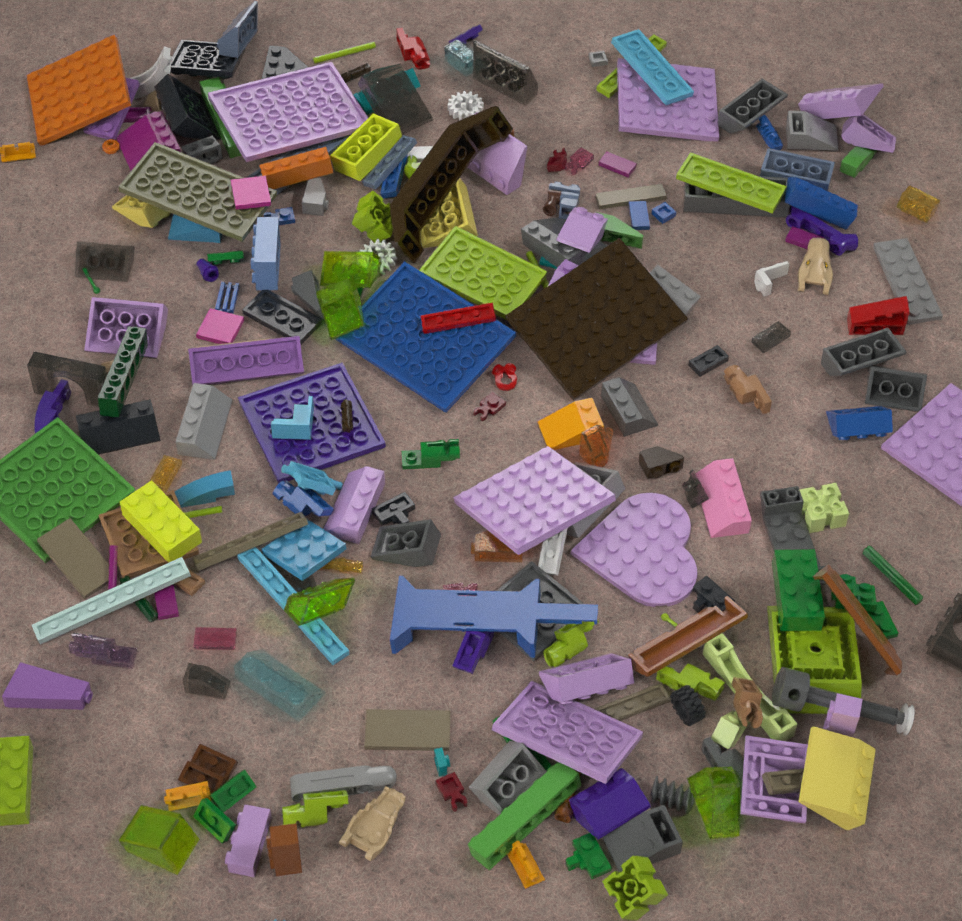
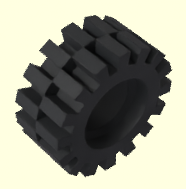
[670,685,706,726]

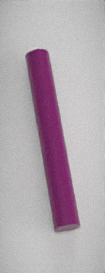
[108,545,118,590]

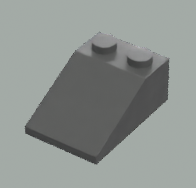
[371,519,441,567]

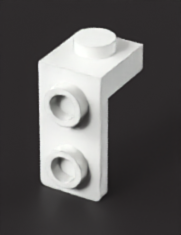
[754,261,789,297]

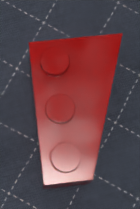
[847,296,910,335]

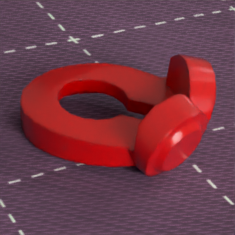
[492,363,517,391]

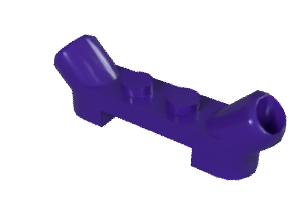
[786,205,858,256]

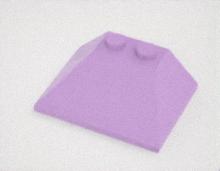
[740,736,808,824]

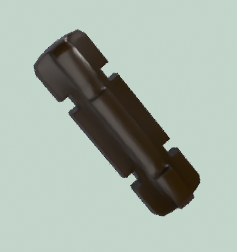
[341,63,371,83]
[341,399,353,433]

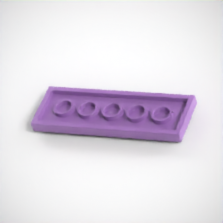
[188,336,304,385]

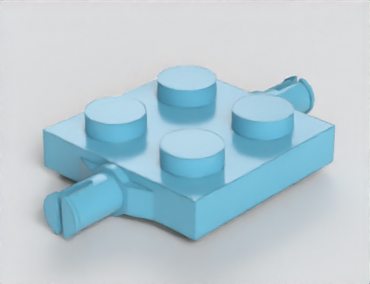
[281,461,343,495]

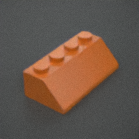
[259,147,333,189]

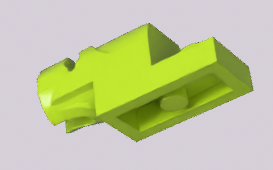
[543,620,599,667]
[656,663,725,701]
[282,790,348,828]

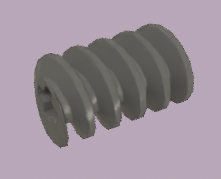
[650,776,698,814]

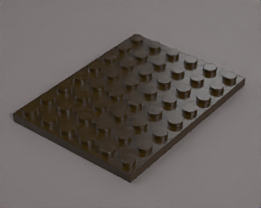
[505,238,688,400]

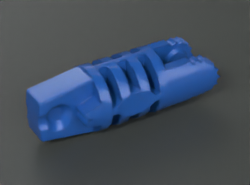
[756,115,783,150]

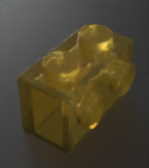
[896,185,941,223]

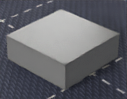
[588,51,608,67]

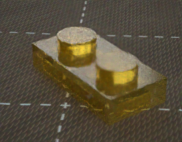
[149,455,182,493]

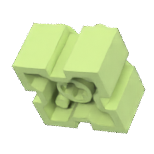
[800,483,849,533]

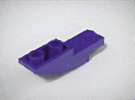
[35,379,71,434]

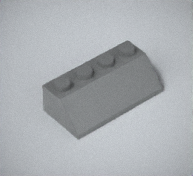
[176,383,232,460]

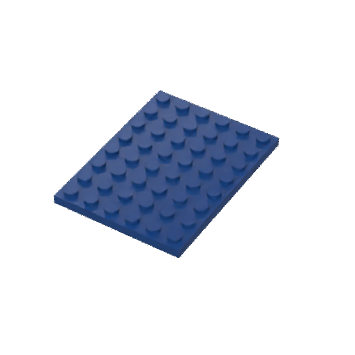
[334,261,517,413]

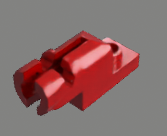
[396,27,430,70]

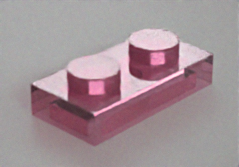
[194,627,237,650]

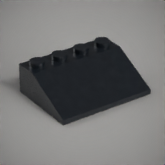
[154,74,221,140]

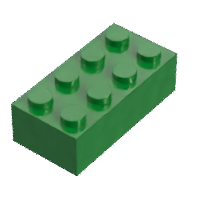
[772,549,825,631]

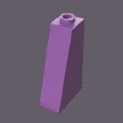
[2,662,93,710]

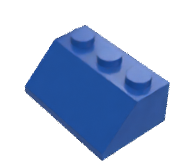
[826,406,893,440]

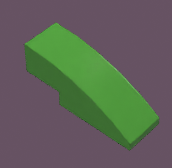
[840,146,877,178]

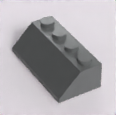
[717,78,788,133]
[821,328,907,376]

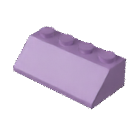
[324,466,385,544]
[539,653,634,704]

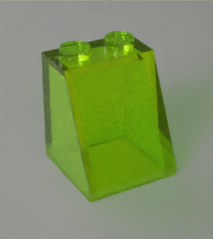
[118,805,200,875]

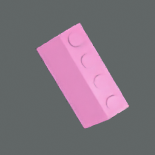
[693,458,752,538]

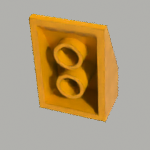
[538,398,604,450]

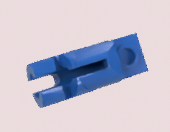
[273,480,334,517]

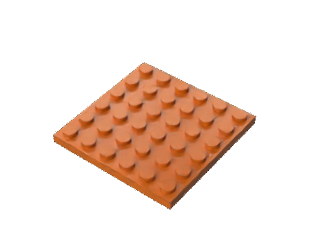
[27,35,131,146]

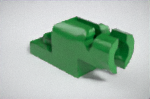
[401,439,460,470]

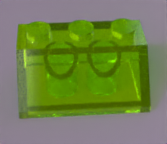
[320,251,382,288]
[284,578,355,626]

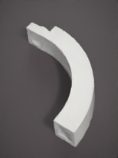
[130,46,172,100]

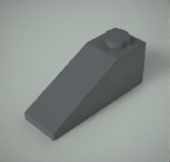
[291,270,327,321]

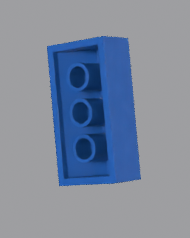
[785,177,858,230]

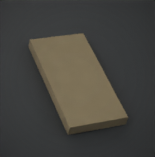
[37,518,109,599]
[365,709,450,751]

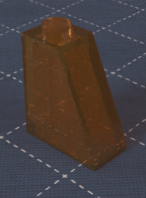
[471,530,523,562]

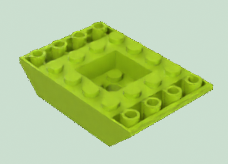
[767,606,862,714]

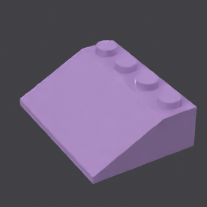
[798,83,883,119]
[467,112,527,195]
[84,297,168,358]

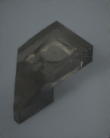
[682,469,709,509]

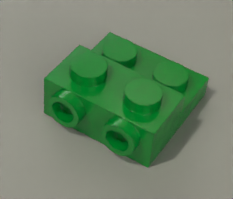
[830,574,877,612]

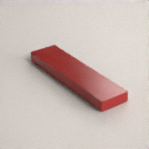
[421,302,496,334]

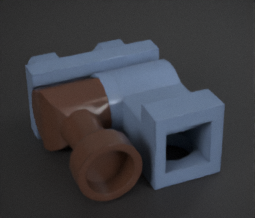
[543,181,581,219]

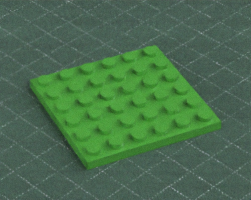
[0,417,136,563]

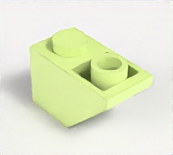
[711,711,750,749]

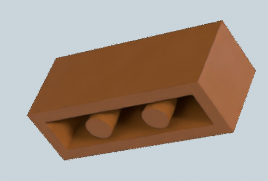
[266,823,302,876]

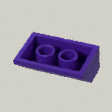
[569,768,651,839]

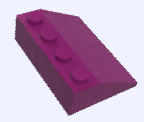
[116,111,181,171]

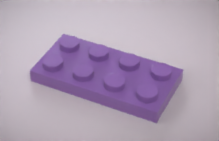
[83,78,140,140]

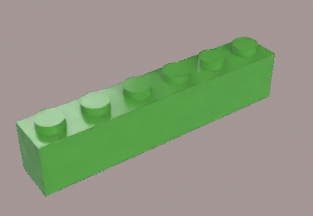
[200,77,242,158]
[468,762,581,871]

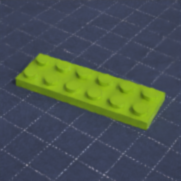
[676,152,787,214]

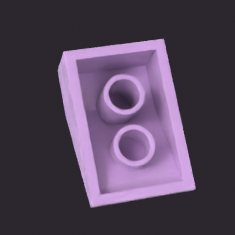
[841,114,896,153]
[556,207,608,253]

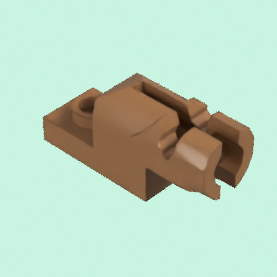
[723,365,772,414]
[732,677,763,728]

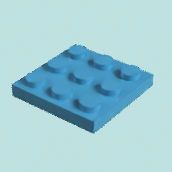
[262,518,347,581]

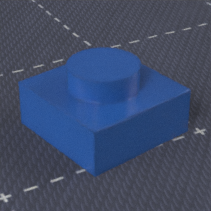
[651,202,676,224]

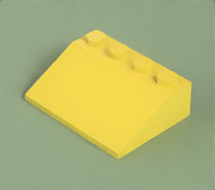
[420,178,478,248]
[112,195,171,228]
[798,726,876,830]

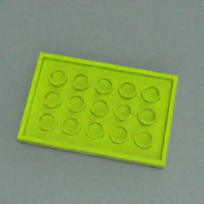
[419,226,547,320]

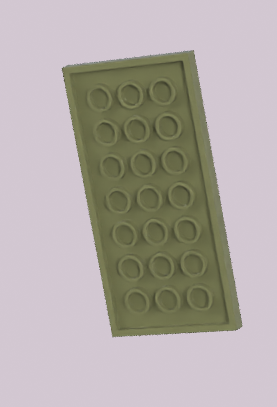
[119,142,277,242]

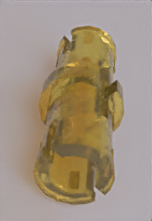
[322,557,364,574]

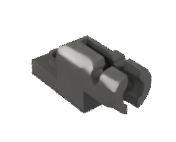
[701,737,744,795]

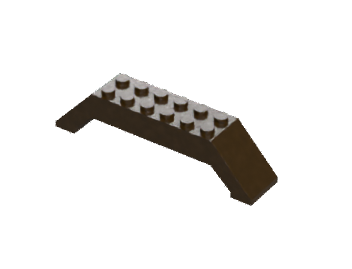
[389,106,513,264]

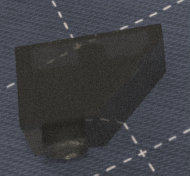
[182,663,231,700]

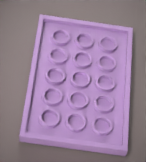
[492,681,643,784]

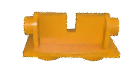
[0,141,36,162]
[164,781,211,811]
[507,841,545,889]

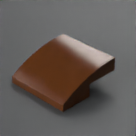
[178,744,238,794]

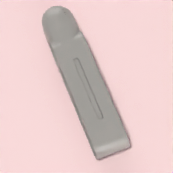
[290,766,397,802]

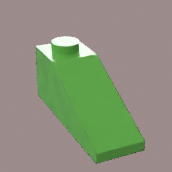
[596,212,644,249]

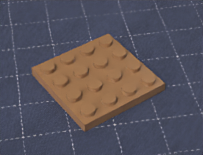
[99,490,199,578]

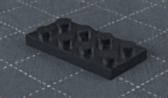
[242,290,322,345]

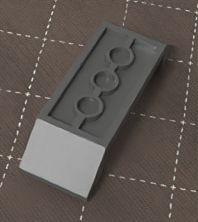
[760,486,827,586]

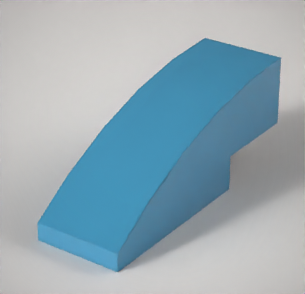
[175,470,235,508]

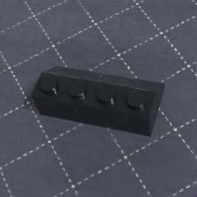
[76,399,161,455]

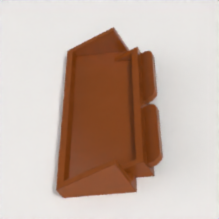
[812,564,902,676]
[628,596,748,677]

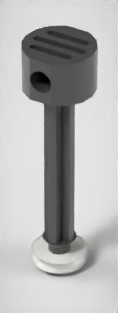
[772,667,915,736]

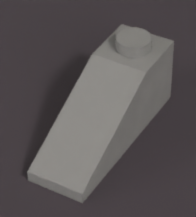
[302,177,329,216]

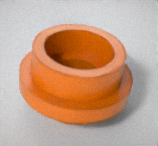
[102,139,120,154]

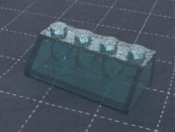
[234,649,326,722]

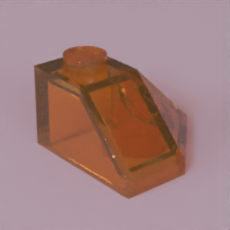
[579,425,613,468]

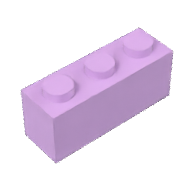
[823,693,863,737]
[225,805,272,877]

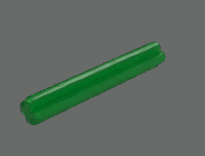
[863,545,923,605]

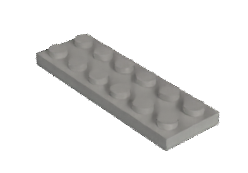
[873,238,943,325]

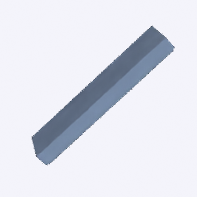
[362,135,417,189]

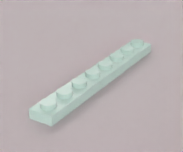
[32,557,191,644]

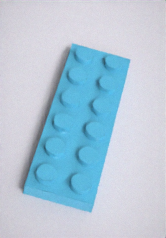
[611,29,694,105]

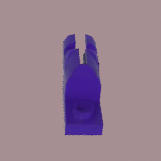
[452,631,494,674]

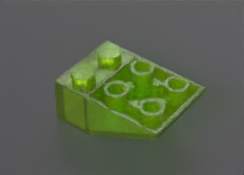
[316,278,365,340]
[687,766,740,839]

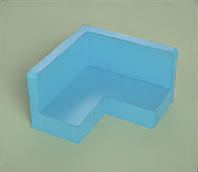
[271,396,314,440]

